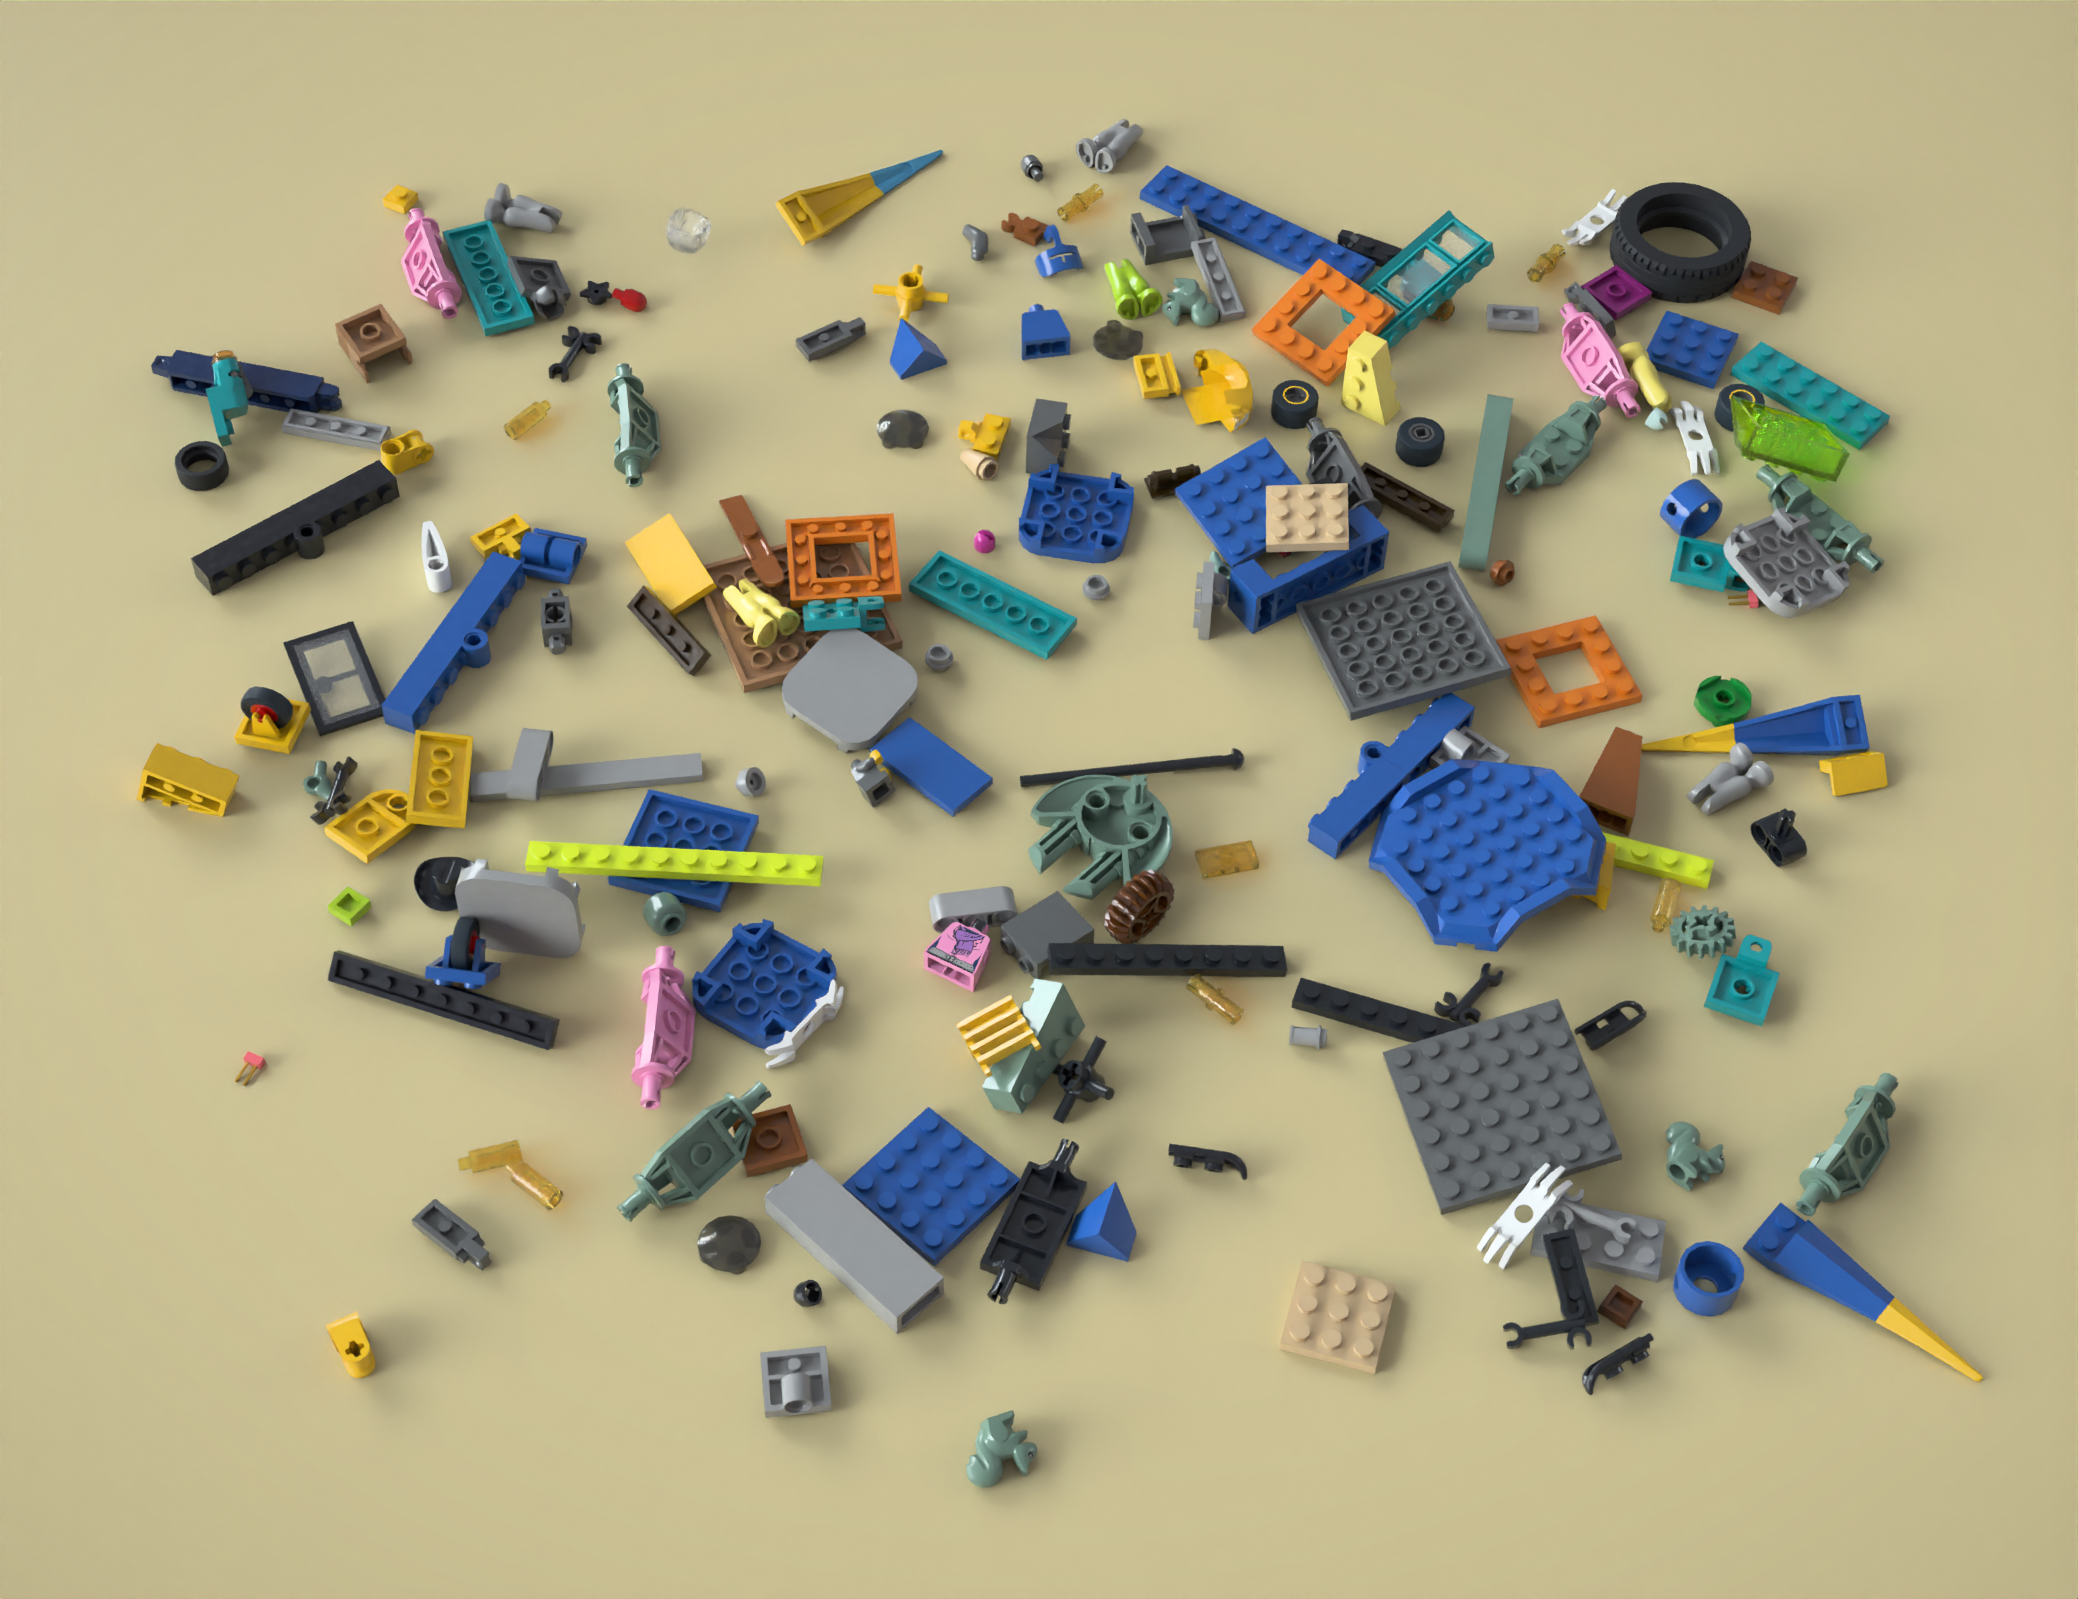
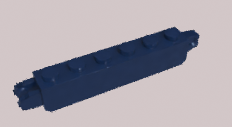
[151,350,342,413]

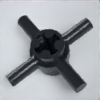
[1052,1036,1114,1124]

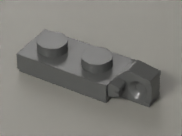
[1564,282,1616,339]
[796,317,866,362]
[412,1199,491,1271]

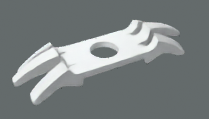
[1562,189,1627,246]
[1669,401,1720,475]
[765,979,844,1069]
[1477,1163,1573,1270]

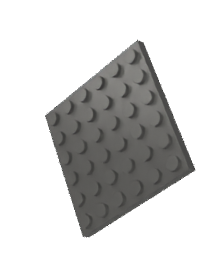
[1295,561,1511,721]
[1383,999,1622,1215]

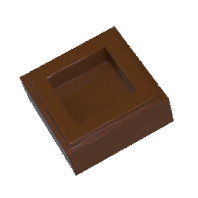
[1597,1284,1643,1329]

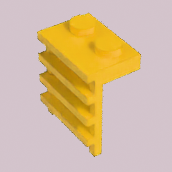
[956,995,1042,1078]

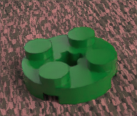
[1694,676,1752,727]

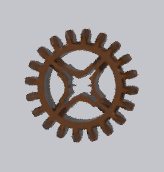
[1104,869,1175,944]

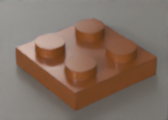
[1732,261,1798,315]
[731,1104,808,1178]

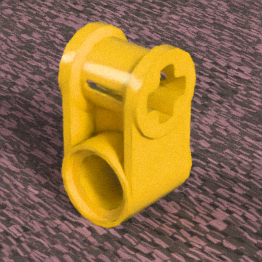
[380,429,434,475]
[325,1311,376,1378]

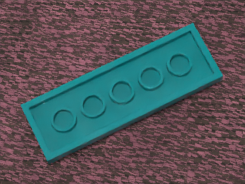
[442,220,535,336]
[1730,341,1890,450]
[909,550,1077,660]

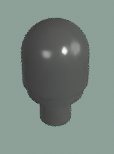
[1021,155,1044,182]

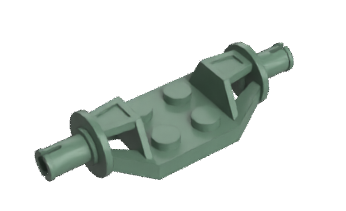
[607,363,661,487]
[1505,395,1607,495]
[1756,464,1884,574]
[1796,1073,1899,1216]
[617,1081,772,1222]

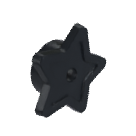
[580,281,612,305]

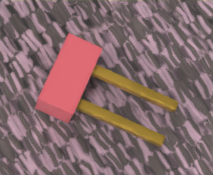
[1727,590,1758,608]
[235,1051,266,1086]

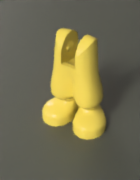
[1617,342,1672,413]
[723,578,800,648]

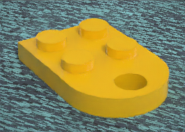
[325,789,416,864]

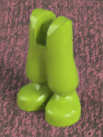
[1104,258,1163,320]

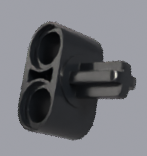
[1750,808,1807,867]

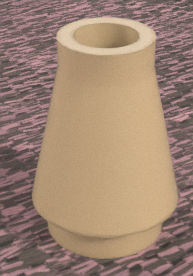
[960,448,998,481]

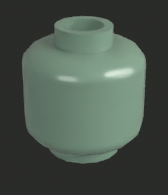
[643,892,687,936]

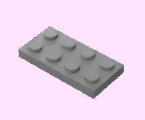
[1530,1199,1666,1282]

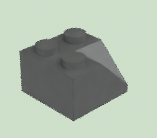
[1026,398,1072,474]

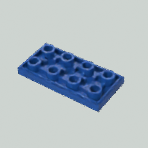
[870,717,993,817]

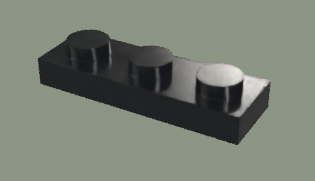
[1542,1228,1599,1327]

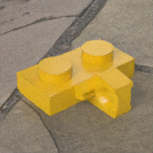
[958,413,1011,461]
[470,513,531,560]

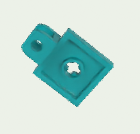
[1670,535,1749,592]
[802,596,886,632]
[1704,934,1780,1027]

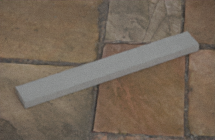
[470,753,703,802]

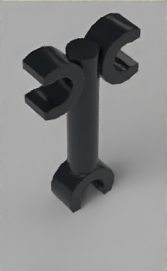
[549,326,602,383]
[310,756,358,825]
[1434,962,1504,1026]
[1503,1299,1592,1350]

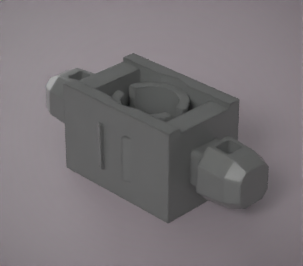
[541,589,573,655]

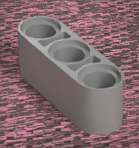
[507,728,554,801]
[929,886,1018,933]

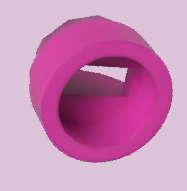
[974,529,996,553]

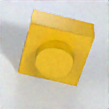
[383,185,419,214]

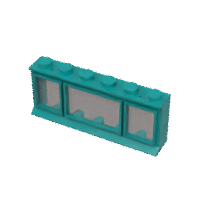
[1340,210,1495,349]

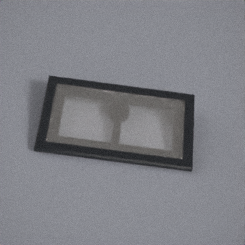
[283,621,386,736]

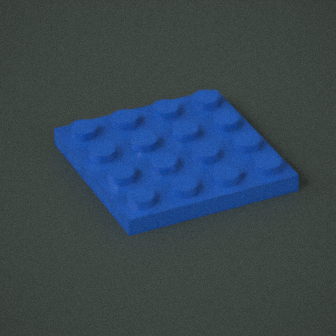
[1175,437,1303,569]
[608,789,759,912]
[842,1107,1020,1266]

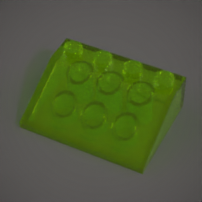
[1730,395,1850,482]

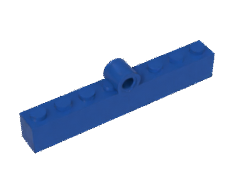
[381,552,526,734]
[1308,693,1475,859]

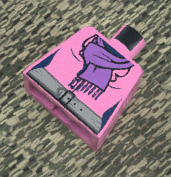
[924,919,991,992]

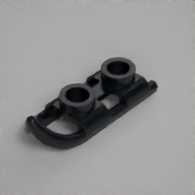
[1574,1000,1647,1051]
[1168,1143,1247,1180]
[1582,1333,1654,1395]

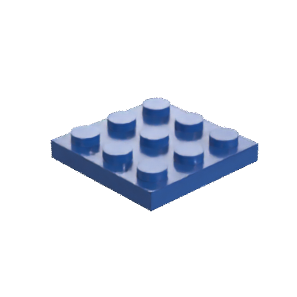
[1646,311,1739,389]

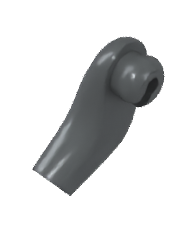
[962,224,988,261]

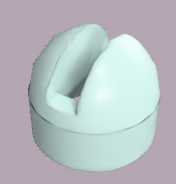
[1645,407,1667,430]

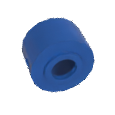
[1660,479,1723,539]
[1673,1241,1744,1317]

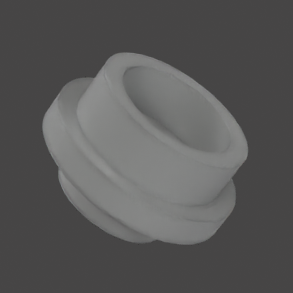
[1082,575,1110,600]
[925,644,953,670]

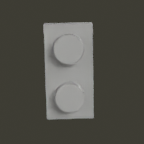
[1486,304,1539,332]

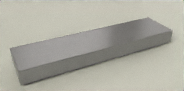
[1191,237,1246,323]
[281,409,392,451]

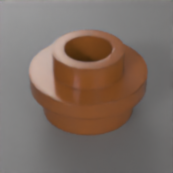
[1490,560,1515,586]

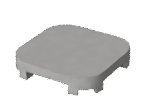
[1723,507,1850,618]
[782,628,918,753]
[455,859,586,958]

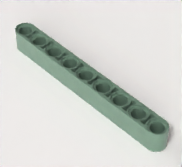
[1458,394,1514,572]

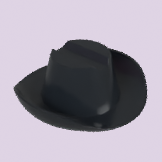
[414,857,475,911]

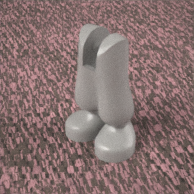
[1076,118,1143,173]
[484,183,562,233]
[1687,743,1774,816]

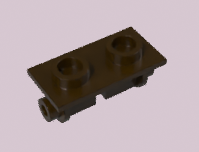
[1144,464,1201,499]

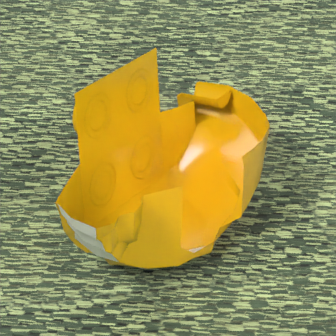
[1181,349,1254,433]

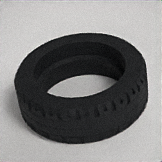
[1610,182,1751,303]

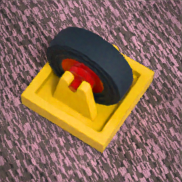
[234,686,311,754]

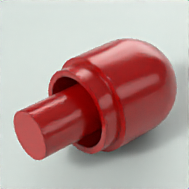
[612,288,647,312]

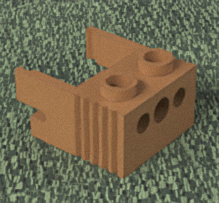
[335,304,413,383]

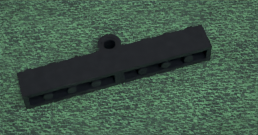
[191,460,400,596]

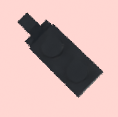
[1337,229,1403,268]

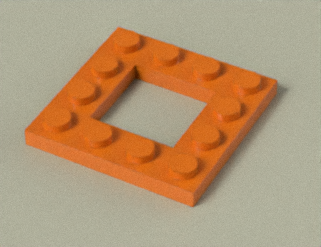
[1251,259,1396,387]
[785,513,902,608]
[1495,615,1643,728]

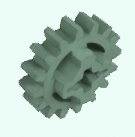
[1670,905,1736,959]

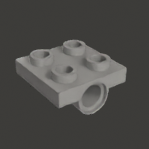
[1193,562,1228,640]
[1429,726,1510,768]
[760,1346,832,1418]

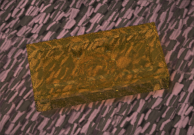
[1195,840,1259,879]

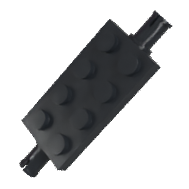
[980,1139,1087,1304]

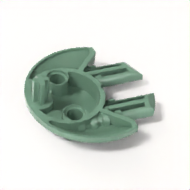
[1028,774,1173,900]

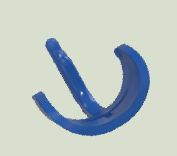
[1035,225,1084,277]

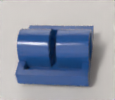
[519,528,587,584]

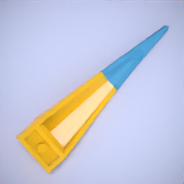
[776,150,943,246]

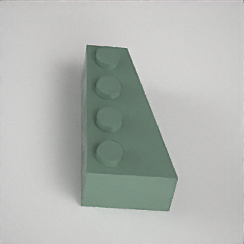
[982,979,1085,1114]

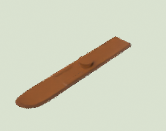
[719,495,784,587]

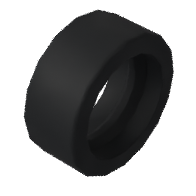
[174,441,229,491]

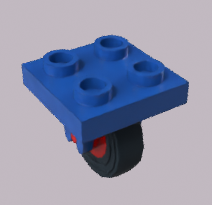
[425,917,501,989]

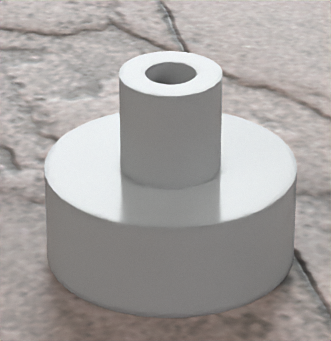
[735,767,766,797]

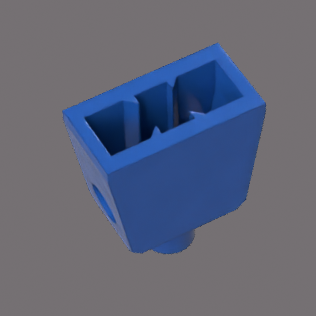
[1021,304,1071,360]

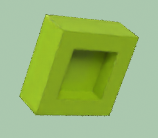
[328,887,372,927]

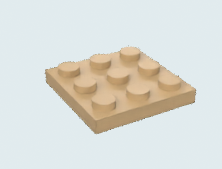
[1266,483,1349,552]
[1279,1261,1396,1374]

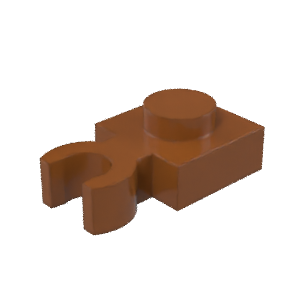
[1001,213,1048,247]

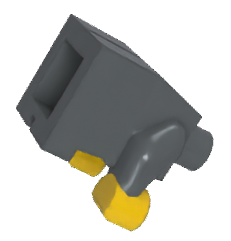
[851,750,896,807]

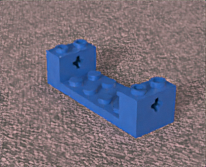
[1227,505,1389,634]

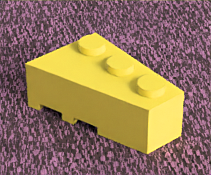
[1341,331,1401,426]

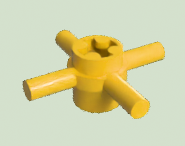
[873,264,949,322]

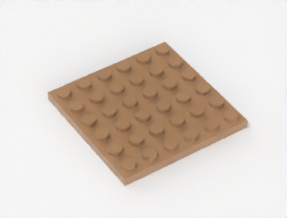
[702,543,903,693]

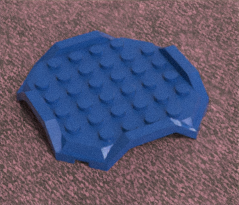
[1368,759,1606,952]

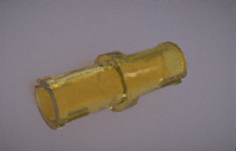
[1057,183,1104,222]
[1527,244,1565,283]
[1186,973,1244,1025]

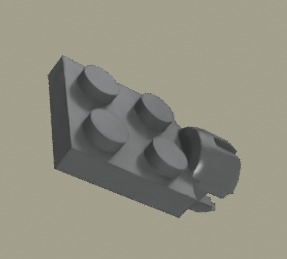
[507,256,571,320]

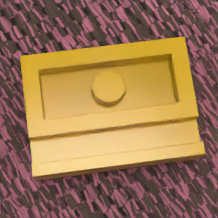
[1133,352,1181,399]

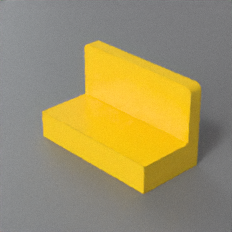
[1819,751,1888,796]

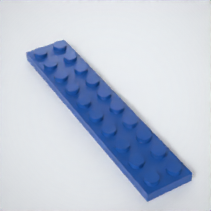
[1140,165,1376,286]

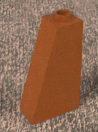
[1579,726,1643,836]

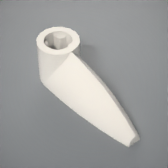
[421,521,452,593]

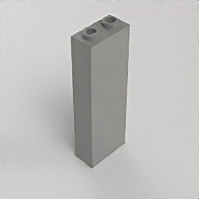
[765,1158,944,1334]

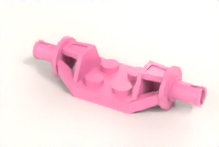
[401,208,462,319]
[1560,302,1641,418]
[631,946,696,1110]

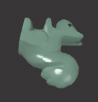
[1162,278,1219,327]
[1666,1121,1725,1191]
[966,1410,1037,1488]

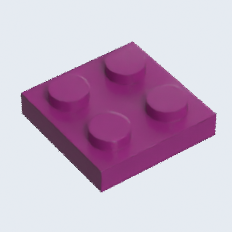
[1581,265,1652,321]

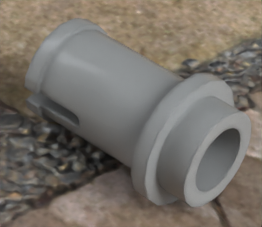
[1289,1025,1327,1050]

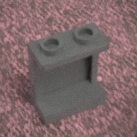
[1130,205,1206,265]
[1000,891,1094,979]

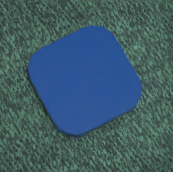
[1019,464,1134,563]
[692,919,837,1049]

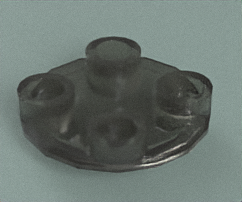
[1093,320,1143,360]
[877,409,929,449]
[697,1215,761,1275]

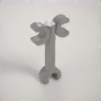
[1548,1188,1637,1245]

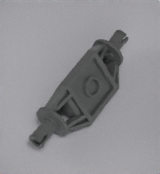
[1306,417,1383,521]

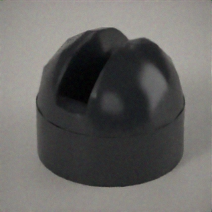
[793,1280,822,1307]

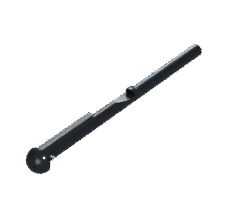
[1019,748,1244,787]

